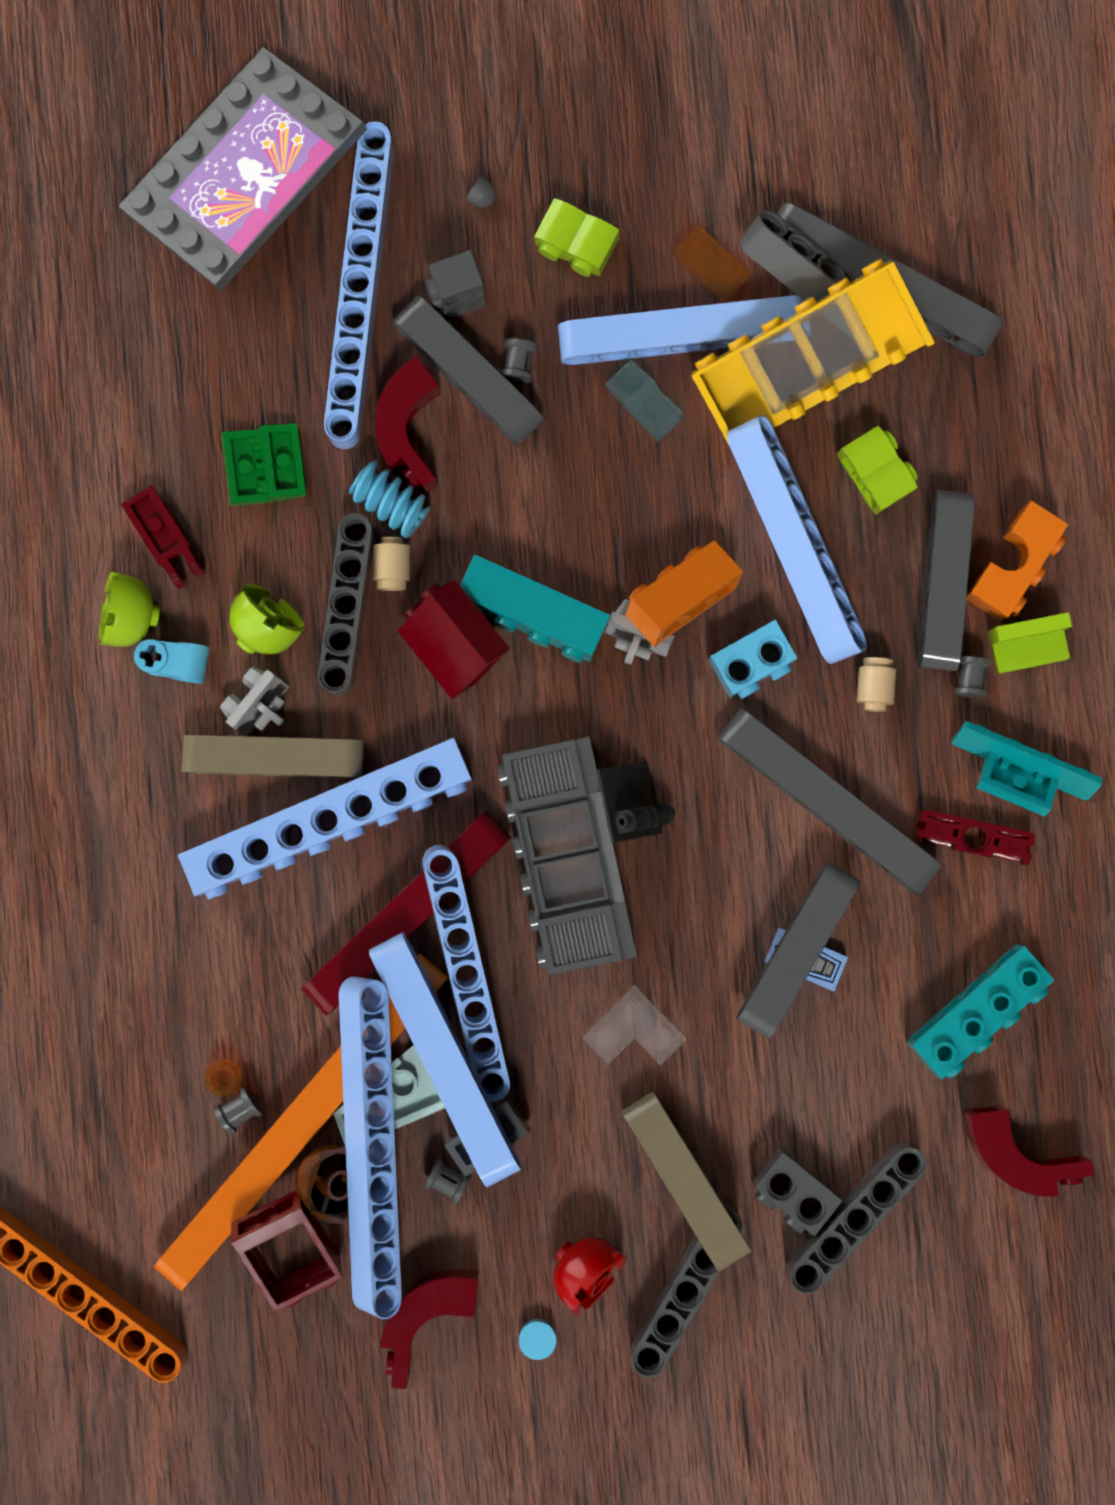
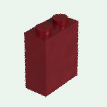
[398,579,510,700]

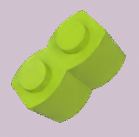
[534,198,619,277]
[837,426,918,515]

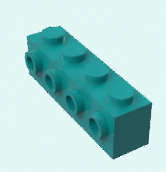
[460,554,610,663]
[905,944,1054,1079]

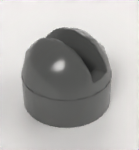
[465,175,496,208]

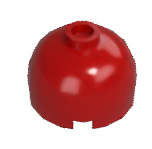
[553,1236,626,1315]

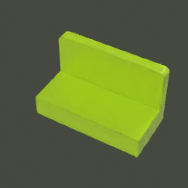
[988,612,1072,674]

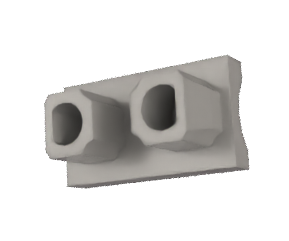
[605,599,674,665]
[220,666,290,737]

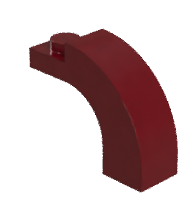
[375,356,441,494]
[963,1105,1094,1197]
[380,1269,479,1389]

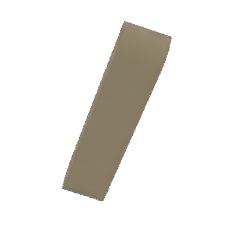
[181,735,364,778]
[621,1091,752,1272]

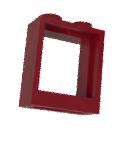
[231,1190,343,1312]

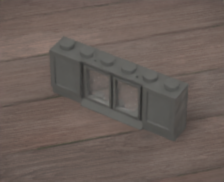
[497,736,637,976]

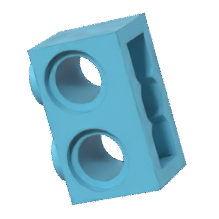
[708,620,797,699]

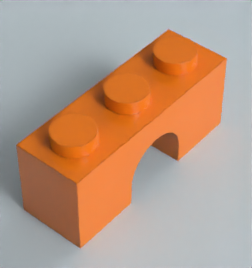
[966,501,1069,622]

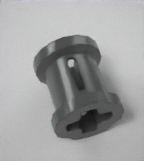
[500,338,537,383]
[954,656,991,698]
[213,1086,263,1135]
[423,1158,472,1205]

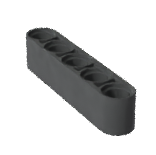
[739,210,857,342]
[392,296,544,446]
[918,490,975,671]
[318,513,375,696]
[736,861,861,1039]
[786,1142,927,1294]
[631,1203,743,1378]

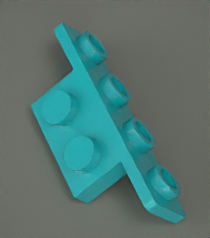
[952,721,1103,817]

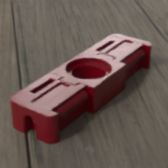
[914,810,1035,865]

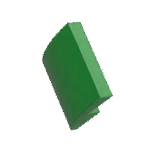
[221,423,306,507]

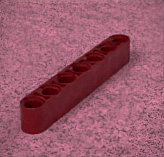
[301,811,512,1016]

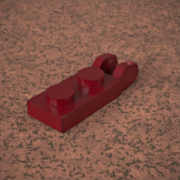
[121,484,205,590]

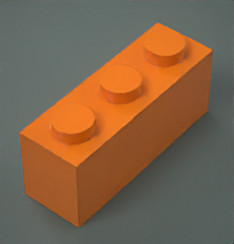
[625,540,744,647]

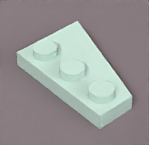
[333,1045,445,1144]

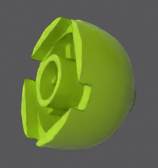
[99,571,160,647]
[229,584,305,654]

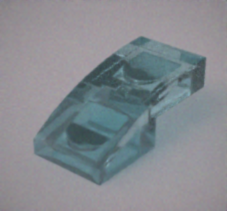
[605,360,684,442]

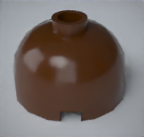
[294,1145,372,1224]

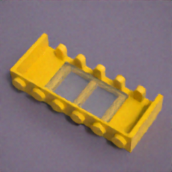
[691,258,935,446]

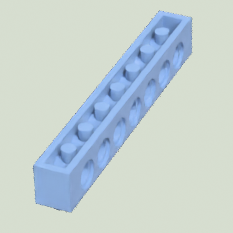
[178,738,473,900]

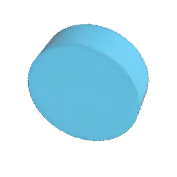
[519,1319,556,1360]

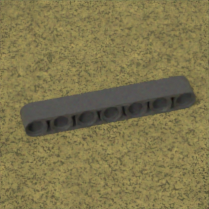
[777,203,1003,357]
[717,709,942,896]

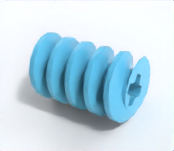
[349,460,431,538]

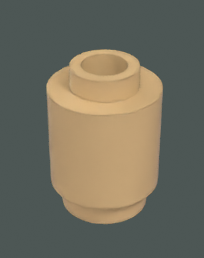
[373,537,410,591]
[857,657,896,712]

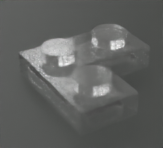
[582,985,687,1066]

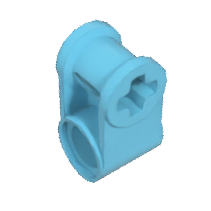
[134,639,210,684]

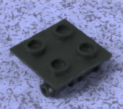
[596,762,676,843]

